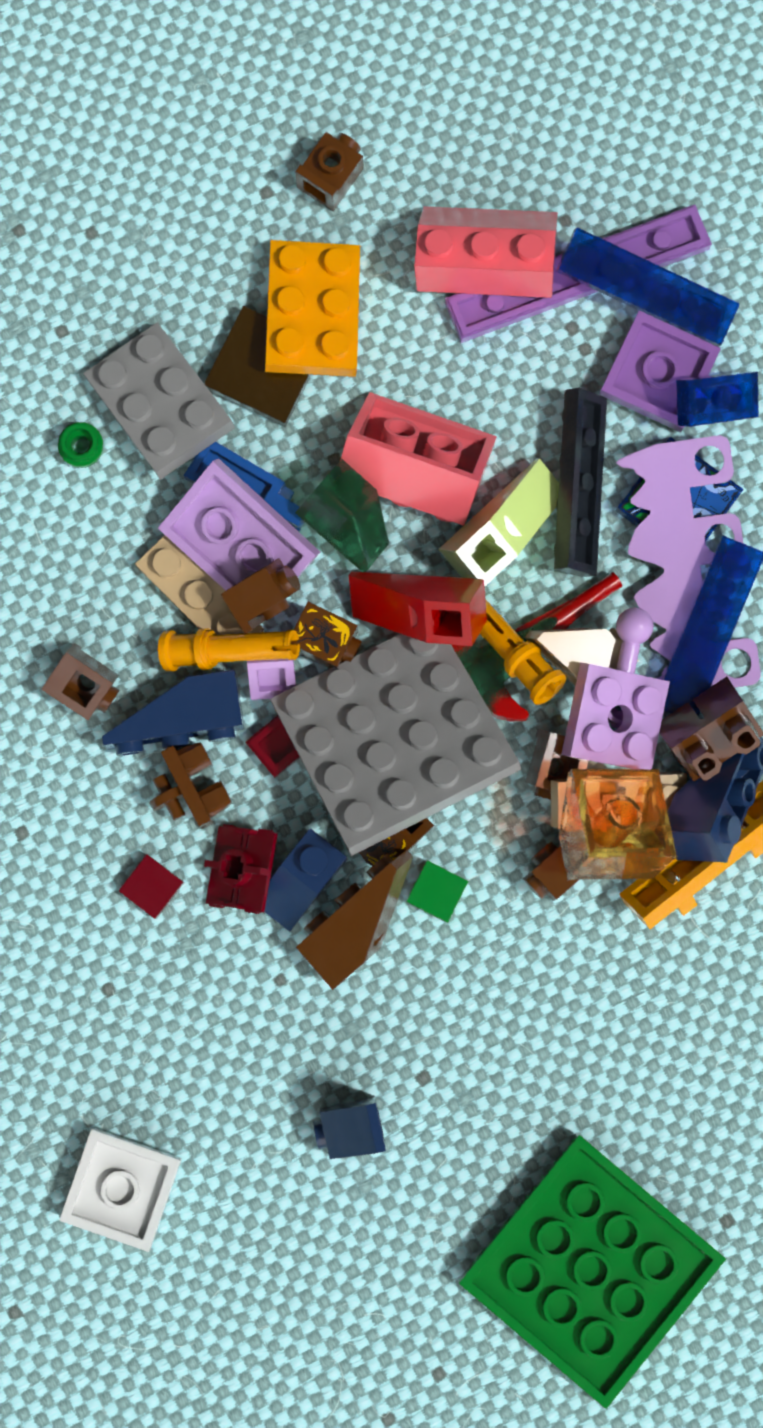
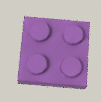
[599,310,721,433]

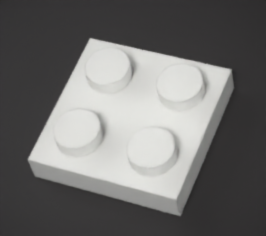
[59,1128,182,1252]

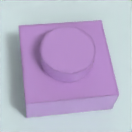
[247,659,296,700]

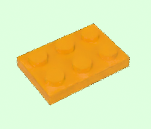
[265,240,360,377]

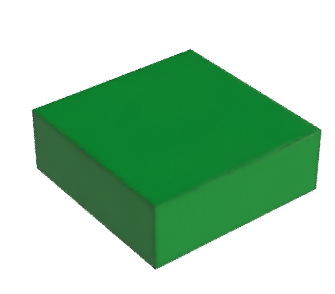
[406,860,469,923]

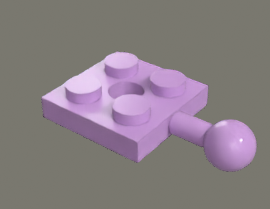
[561,607,670,773]

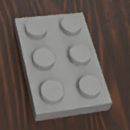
[83,322,235,480]

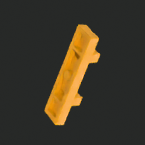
[619,780,763,929]

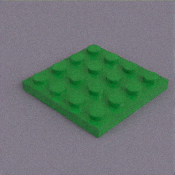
[458,1133,726,1409]

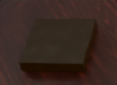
[204,306,311,427]

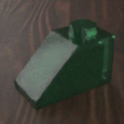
[295,459,390,572]

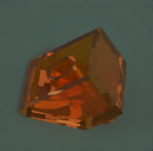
[559,769,677,880]

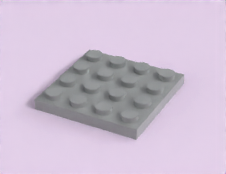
[270,634,521,856]

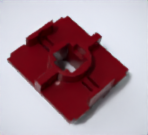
[204,824,278,914]

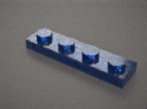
[556,227,740,346]
[662,535,763,716]

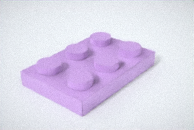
[158,458,320,591]

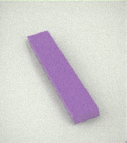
[445,204,712,343]

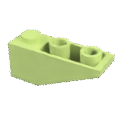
[438,459,559,586]

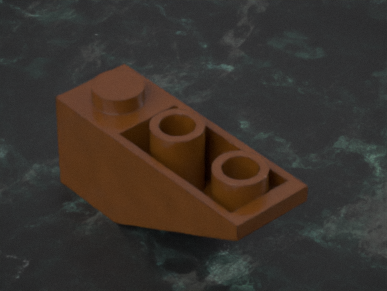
[296,850,413,990]

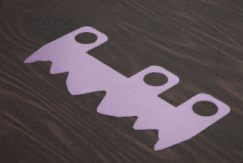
[616,435,761,694]

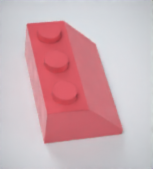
[414,206,558,298]
[335,392,497,526]

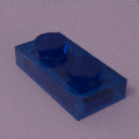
[676,371,759,427]

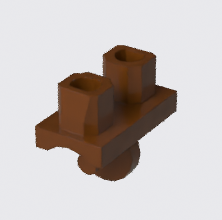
[149,742,233,829]

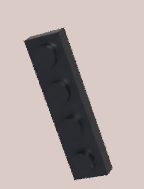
[554,387,607,577]

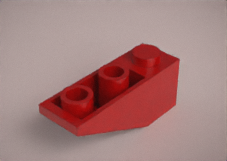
[348,571,487,646]

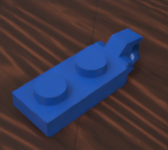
[183,442,309,532]

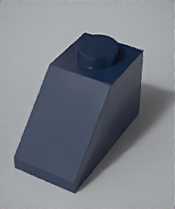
[265,828,348,932]
[313,1096,386,1159]

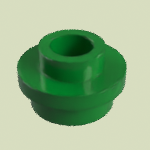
[58,422,104,468]

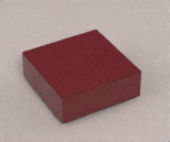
[245,715,300,778]
[119,854,185,919]

